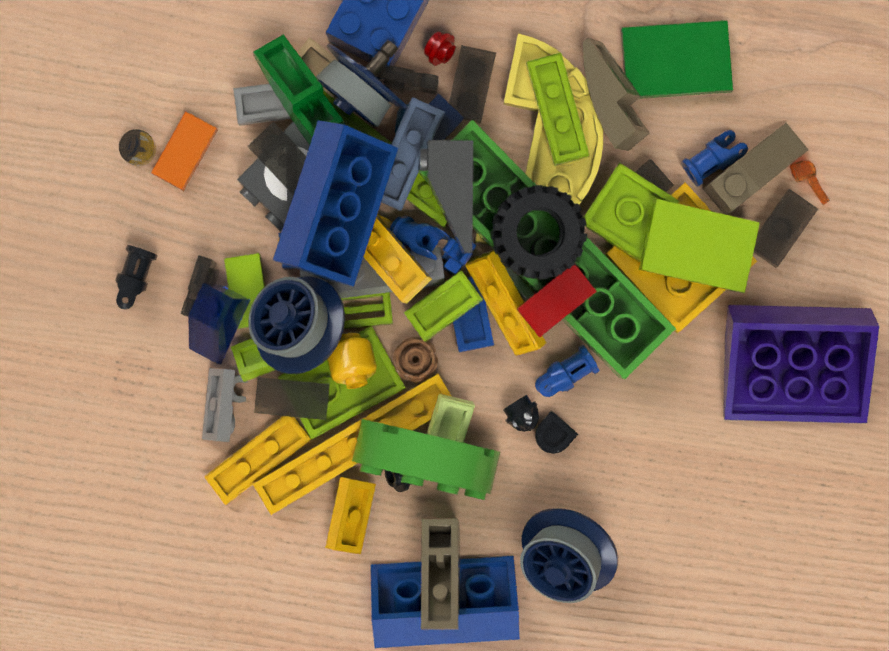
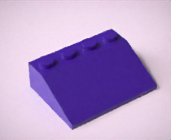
[723,305,880,423]

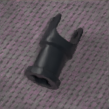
[115,245,158,310]

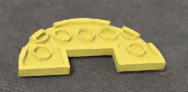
[475,33,603,244]

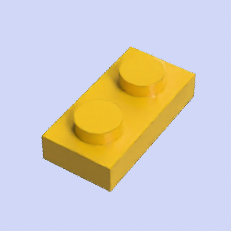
[325,477,376,554]

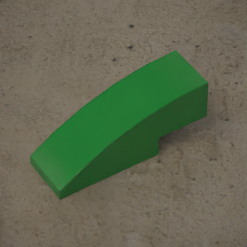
[253,34,344,145]

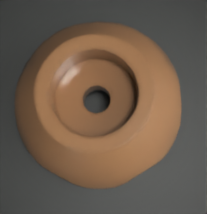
[393,337,438,382]

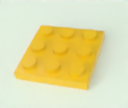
[605,182,757,333]

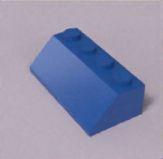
[371,556,520,648]

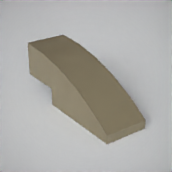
[583,38,650,151]

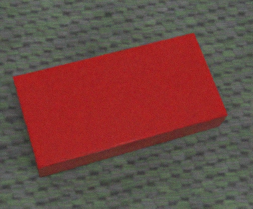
[516,264,597,338]

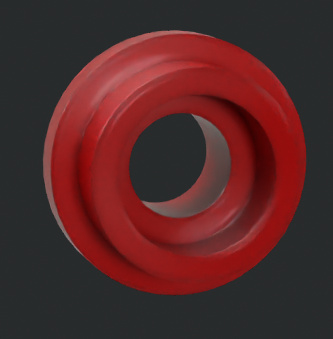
[424,31,456,66]

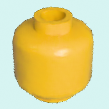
[327,333,377,389]

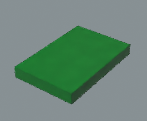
[621,20,733,99]

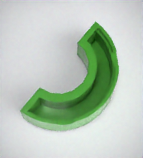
[352,419,501,500]

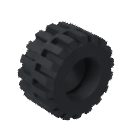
[490,185,587,279]

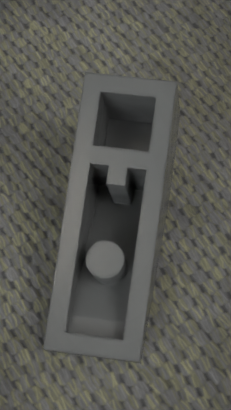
[420,140,473,254]

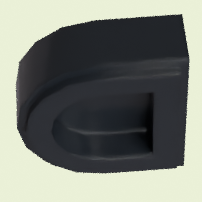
[535,411,578,454]

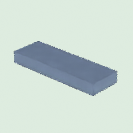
[381,97,445,211]

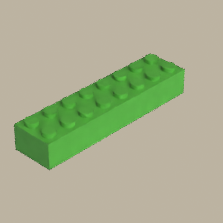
[419,120,676,380]

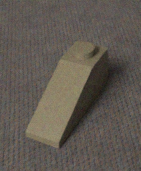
[703,123,808,215]
[421,519,460,630]

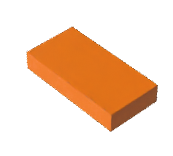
[151,111,218,191]

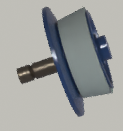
[316,40,408,127]
[248,276,345,374]
[520,508,618,603]

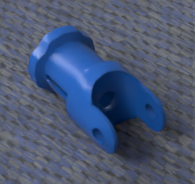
[681,130,748,187]
[390,215,451,261]
[535,345,600,397]

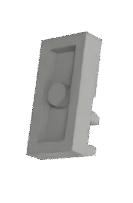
[202,368,248,442]

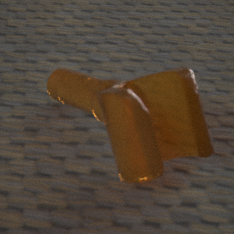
[790,160,830,205]

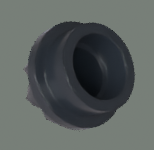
[503,395,539,432]

